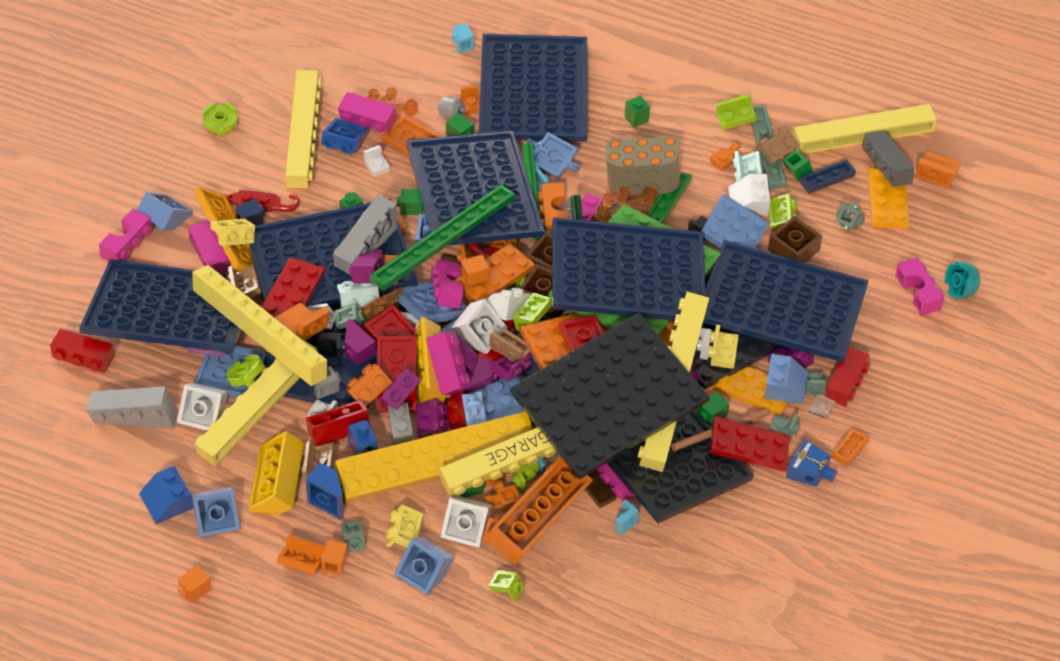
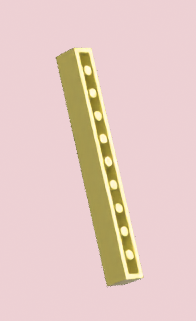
[192,265,327,386]
[638,292,709,472]

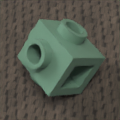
[836,202,865,230]

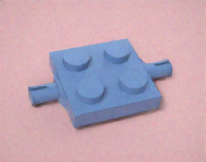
[526,132,581,180]

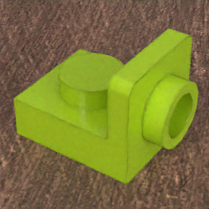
[512,462,539,493]
[488,570,525,601]

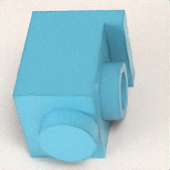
[451,23,474,54]

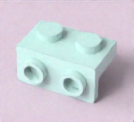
[733,151,763,181]
[337,281,380,309]

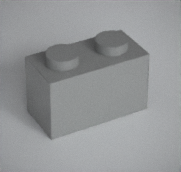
[388,403,413,445]

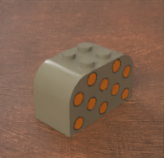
[605,137,681,195]

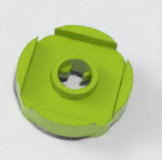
[202,103,239,136]
[226,354,265,387]

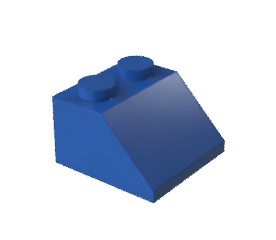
[306,462,343,520]
[139,466,193,524]

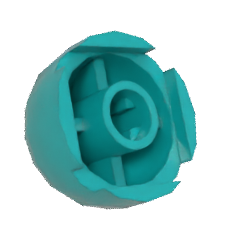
[945,261,981,299]

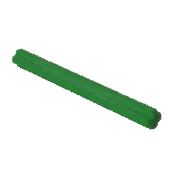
[522,142,541,241]

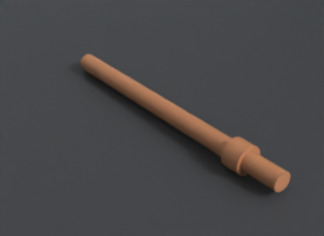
[671,408,770,451]

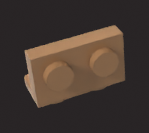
[755,128,799,164]
[227,265,262,298]
[489,328,531,363]
[301,441,337,478]

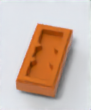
[831,428,869,467]

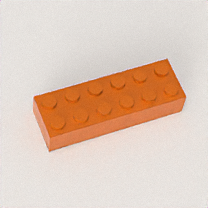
[484,456,593,566]

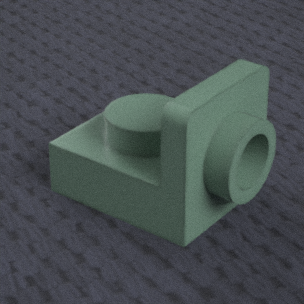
[335,303,366,330]
[805,372,826,396]
[769,415,800,441]
[341,520,365,552]

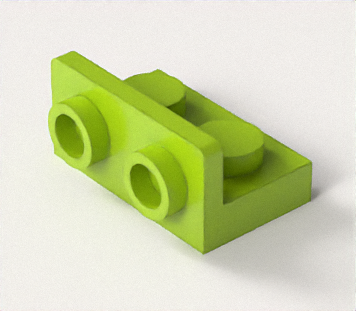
[715,94,757,130]
[769,193,799,231]
[513,293,552,331]

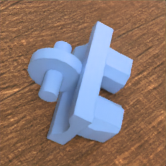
[462,391,487,426]

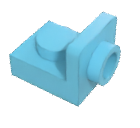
[615,499,639,536]

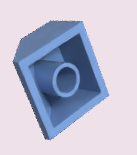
[137,192,193,231]
[765,354,808,404]
[191,486,240,537]
[394,537,455,595]

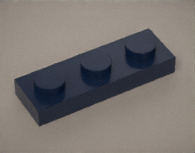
[799,159,856,194]

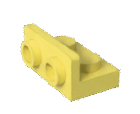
[210,219,255,246]
[708,325,739,369]
[385,504,423,548]

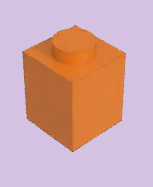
[461,255,491,286]
[321,540,348,575]
[178,565,212,603]

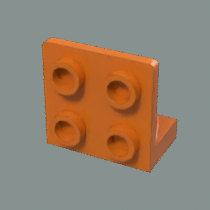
[915,151,961,189]
[275,303,331,341]

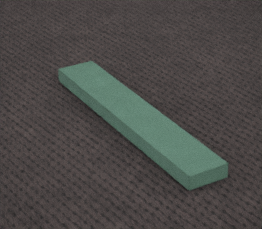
[751,105,787,190]

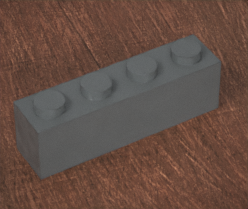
[862,131,915,187]

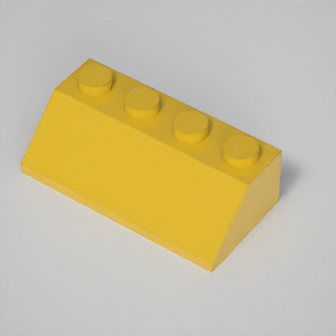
[414,317,448,404]
[248,431,304,515]

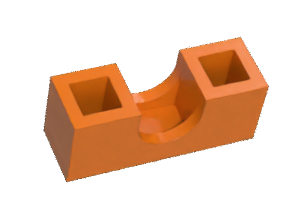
[538,183,567,231]

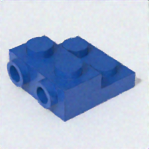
[321,118,369,154]

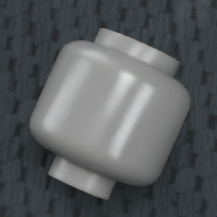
[438,96,465,119]

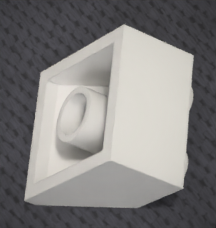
[729,174,770,216]
[486,288,530,321]
[450,299,508,354]
[177,382,229,431]
[441,495,493,548]

